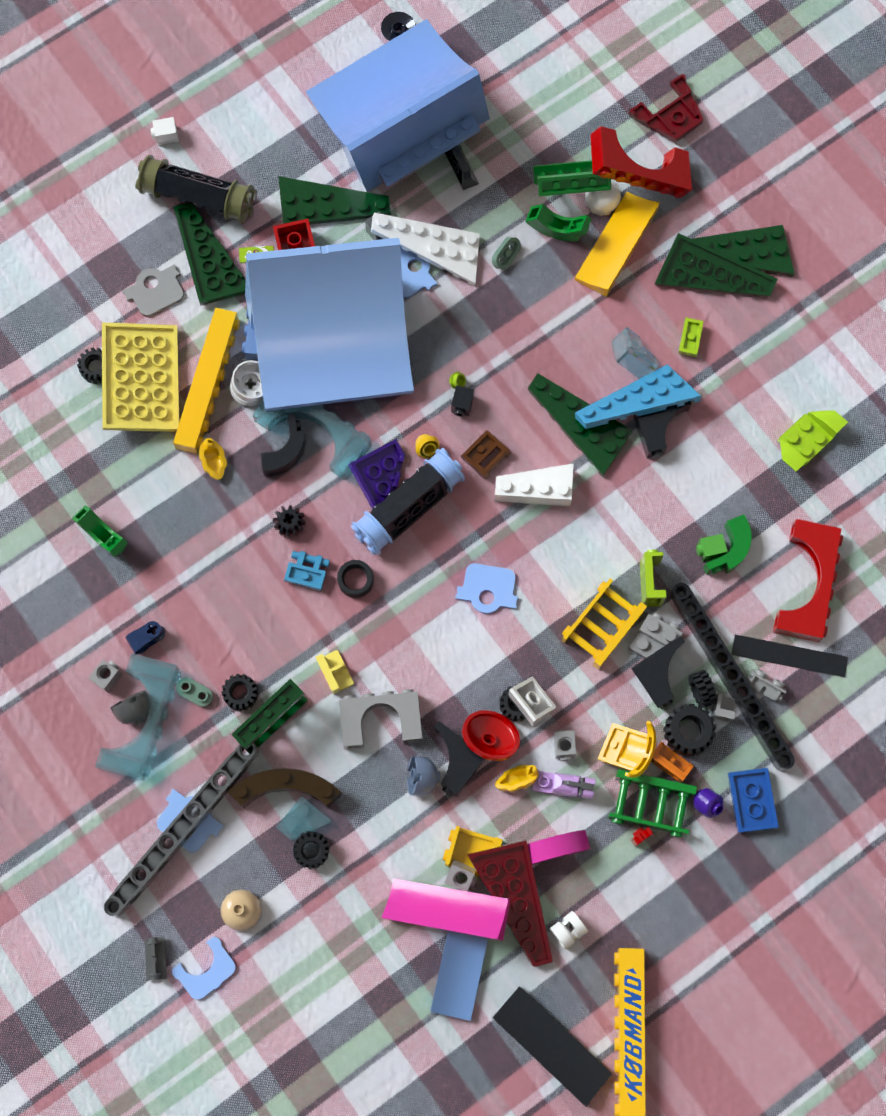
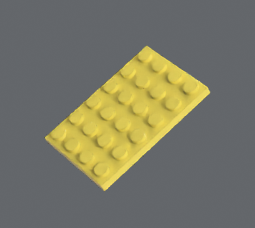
[102,322,179,432]

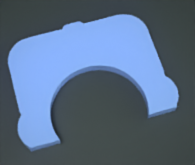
[172,936,236,999]

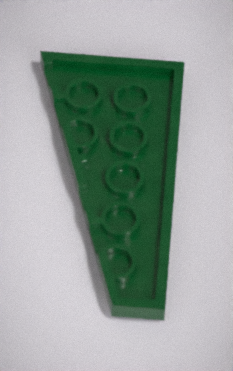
[278,176,391,225]
[174,202,246,306]
[693,225,795,277]
[654,233,778,296]
[528,373,633,477]

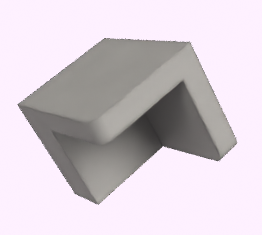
[711,692,736,722]

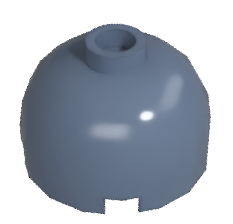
[407,756,441,796]

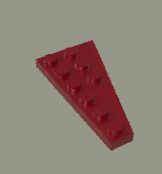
[467,840,553,967]

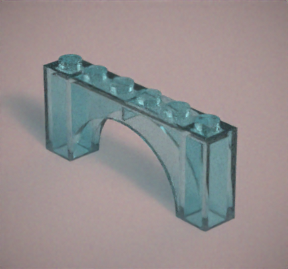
[253,401,372,481]
[95,653,181,781]

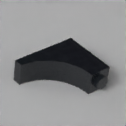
[633,401,692,459]
[631,635,685,709]
[434,721,486,797]

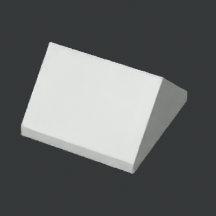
[508,676,557,726]

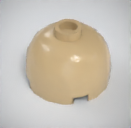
[220,889,262,931]

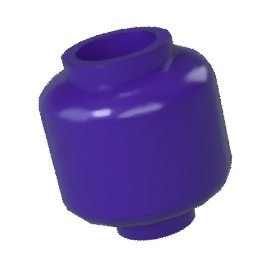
[693,788,724,818]

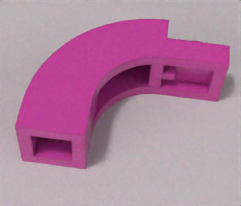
[527,830,590,865]

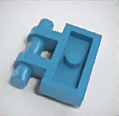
[284,551,330,591]

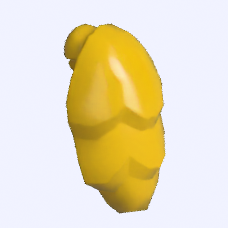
[199,438,227,480]
[495,765,538,793]

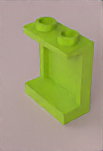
[640,549,666,607]

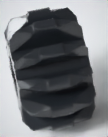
[273,505,306,538]

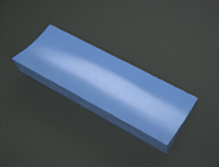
[430,889,488,1021]

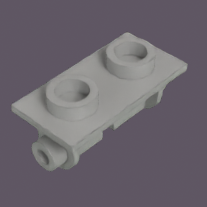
[747,669,786,702]

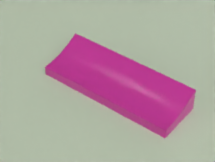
[381,879,510,941]

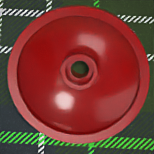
[462,710,520,761]

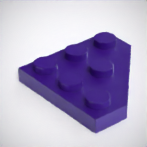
[348,439,405,509]

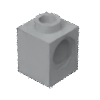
[88,660,122,693]
[553,731,576,761]
[445,860,478,891]

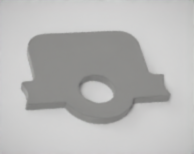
[122,265,184,317]

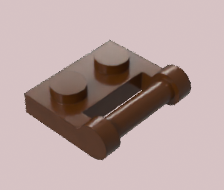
[461,430,512,480]

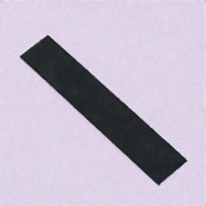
[731,634,848,677]

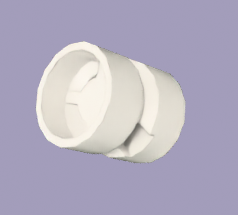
[550,911,588,950]

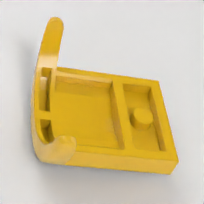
[598,721,657,778]

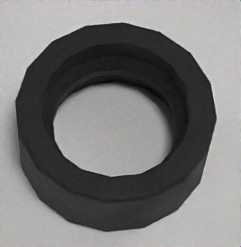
[337,560,374,598]

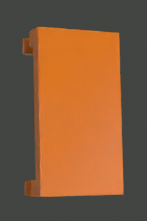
[651,742,694,783]

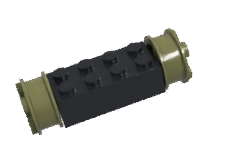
[135,155,257,224]

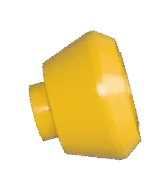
[415,434,440,459]

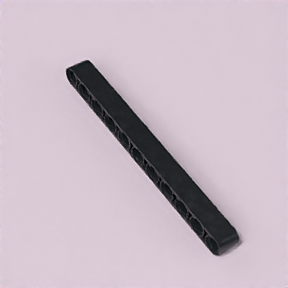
[671,582,795,772]

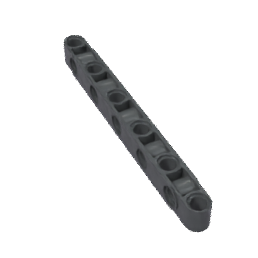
[104,743,259,916]

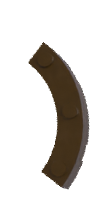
[228,768,342,808]

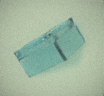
[611,327,658,379]

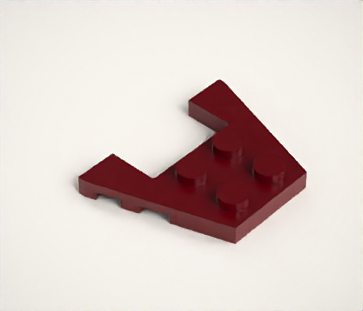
[628,73,703,143]

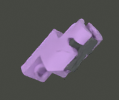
[532,771,595,799]

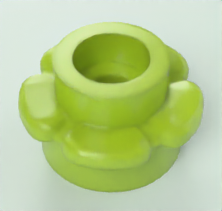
[449,371,466,389]

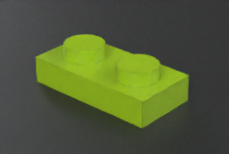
[678,317,704,357]

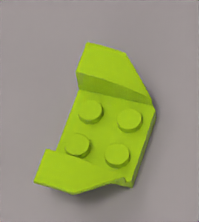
[777,410,848,472]

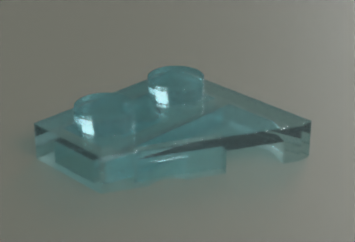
[276,796,331,841]

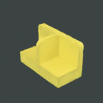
[315,650,354,695]

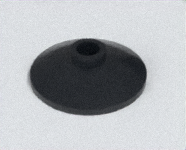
[381,12,416,41]

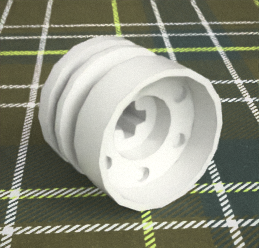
[230,360,263,407]

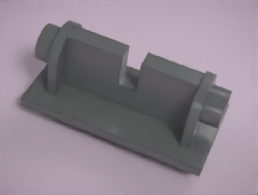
[145,937,167,981]

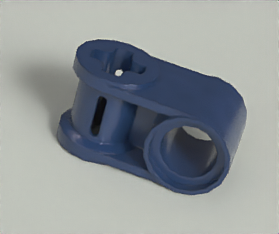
[125,621,165,655]

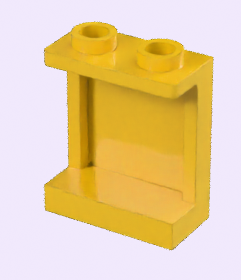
[442,826,503,876]

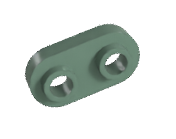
[492,237,521,269]
[176,677,213,708]

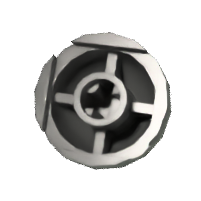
[110,690,151,726]

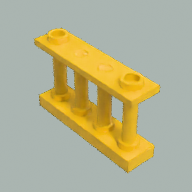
[562,578,647,670]

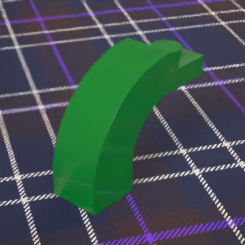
[525,204,592,241]
[72,505,128,558]
[703,514,752,575]

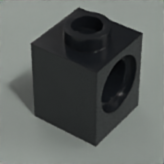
[451,385,474,417]

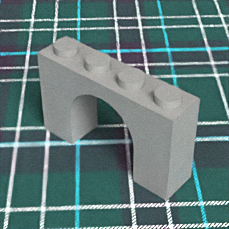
[339,689,423,749]

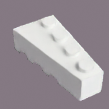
[495,464,573,506]

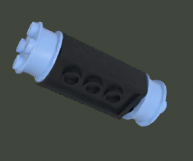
[351,448,465,556]

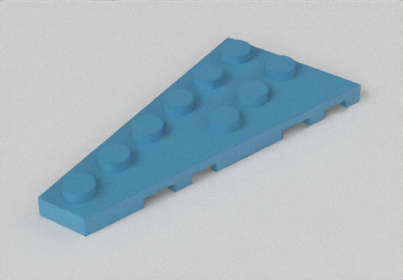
[575,364,701,429]

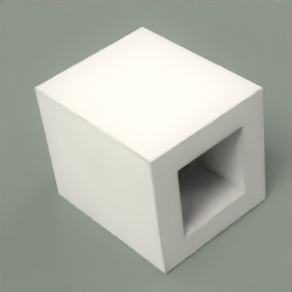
[150,117,179,145]

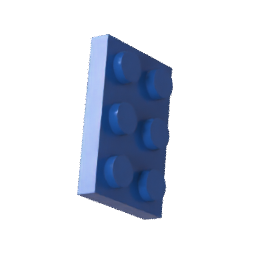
[727,768,778,833]

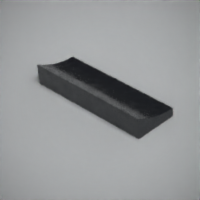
[445,144,479,190]
[492,986,612,1107]

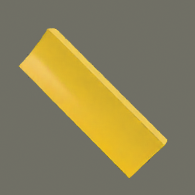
[575,192,660,297]

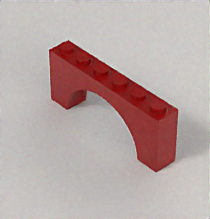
[590,126,692,198]
[773,519,843,643]

